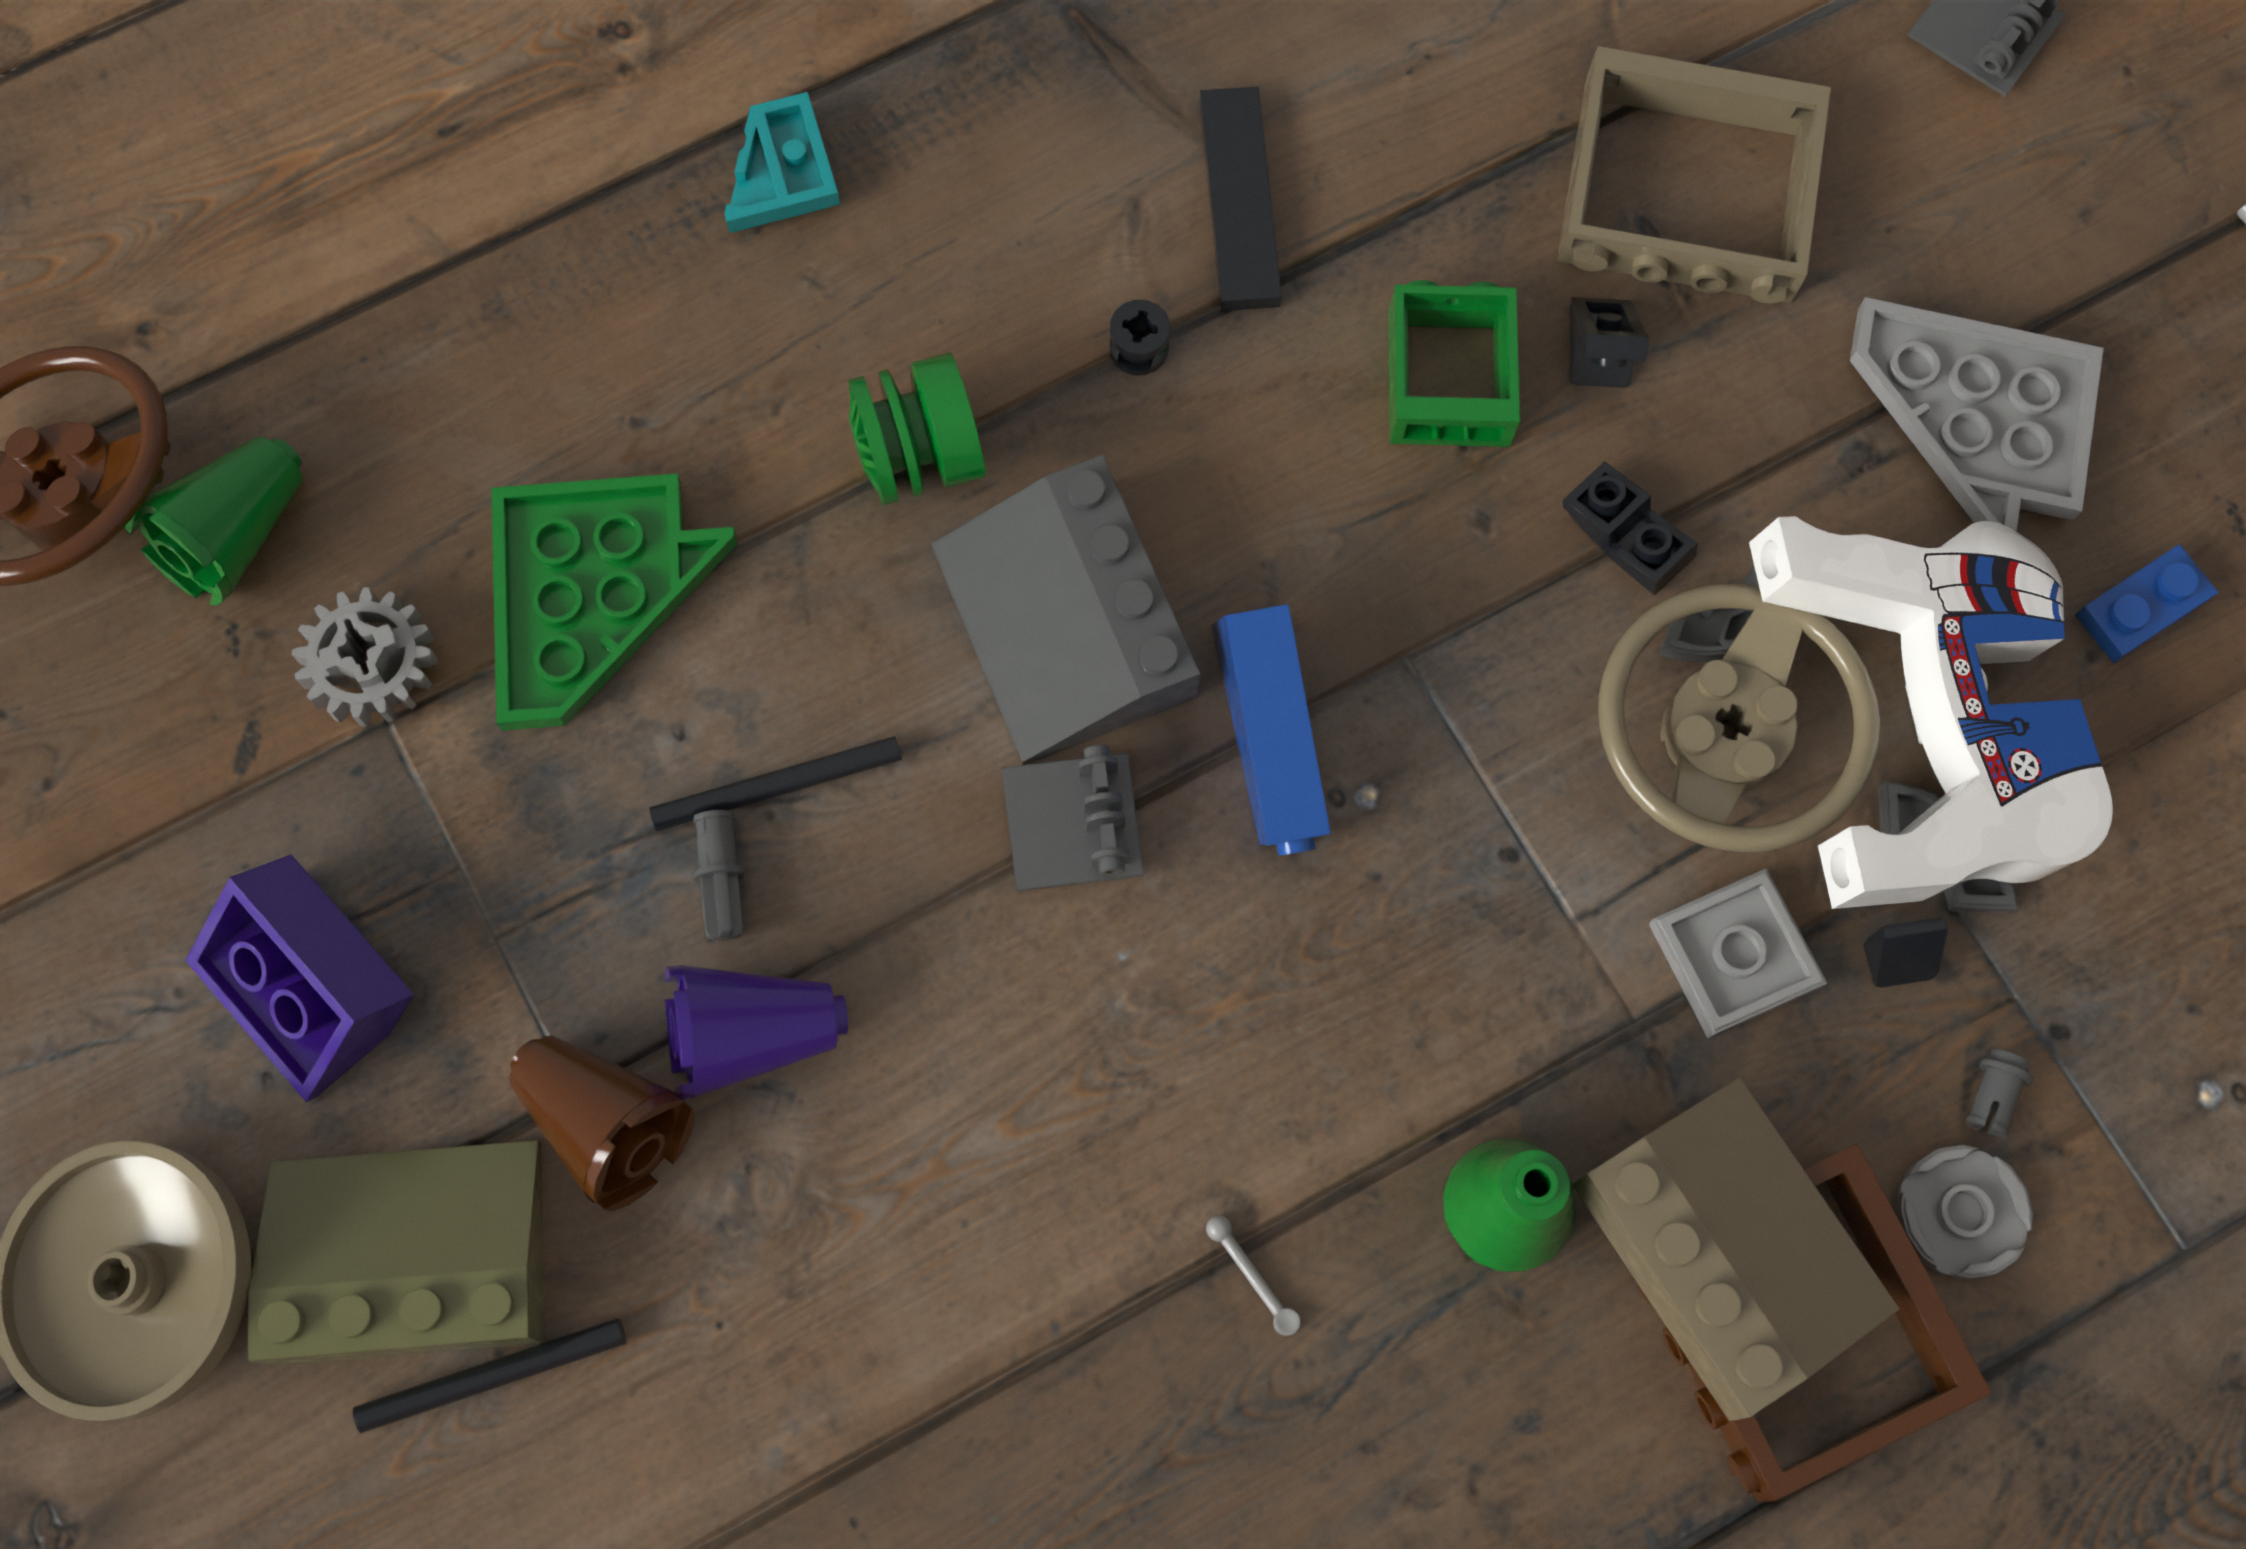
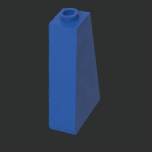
[1211,604,1331,855]

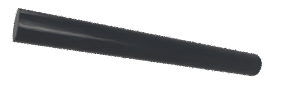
[649,736,902,832]
[353,1318,627,1433]

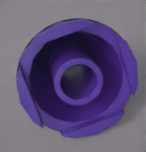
[665,965,848,1099]

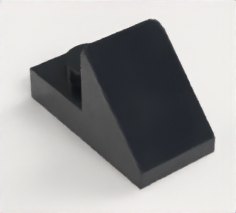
[1570,297,1649,388]

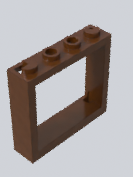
[1637,1143,1992,1502]

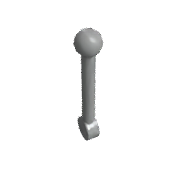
[1206,1215,1300,1336]

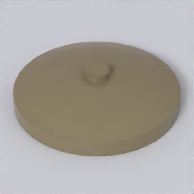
[0,1141,251,1421]

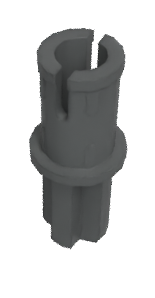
[693,810,745,941]

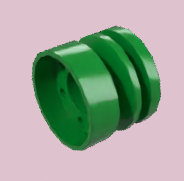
[848,352,986,505]

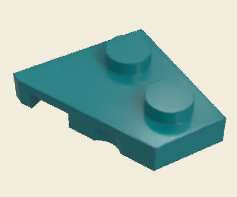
[724,92,840,233]

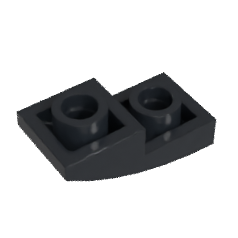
[1563,461,1698,595]

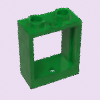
[1388,280,1520,447]

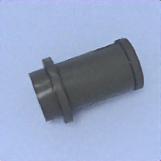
[1965,1049,2033,1138]

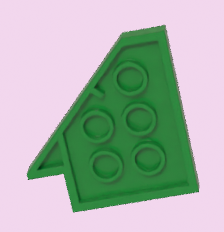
[491,473,737,731]

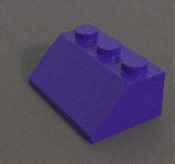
[185,854,414,1102]

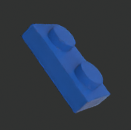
[2075,544,2219,663]

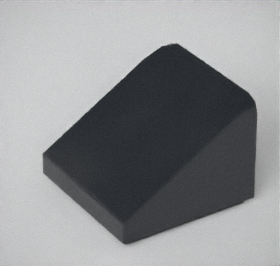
[1863,917,1948,988]

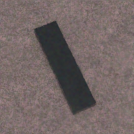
[1199,86,1282,311]

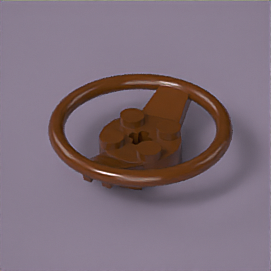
[0,346,171,586]

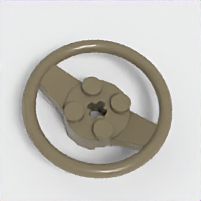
[1598,583,1880,853]

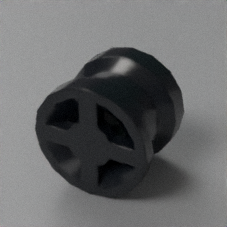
[1110,300,1170,375]

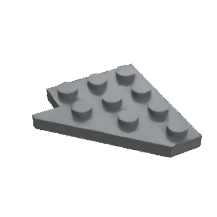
[1850,297,2104,532]

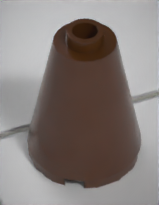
[509,1035,694,1211]

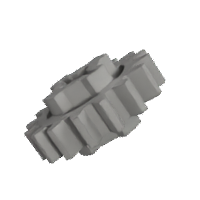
[292,587,438,727]

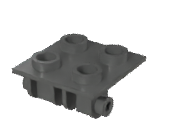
[1907,0,2066,97]
[1002,745,1144,892]

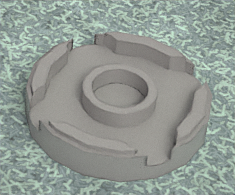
[1894,1145,2033,1281]

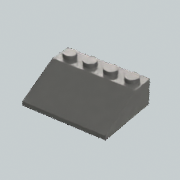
[931,455,1200,765]

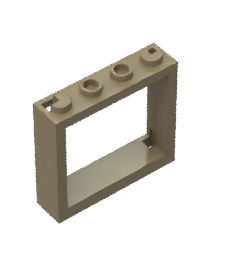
[1557,46,1831,304]

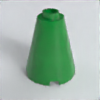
[125,436,303,606]
[1443,1138,1576,1272]

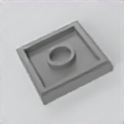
[1649,868,1827,1039]

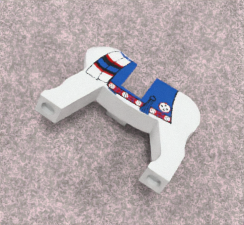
[1749,516,2113,909]

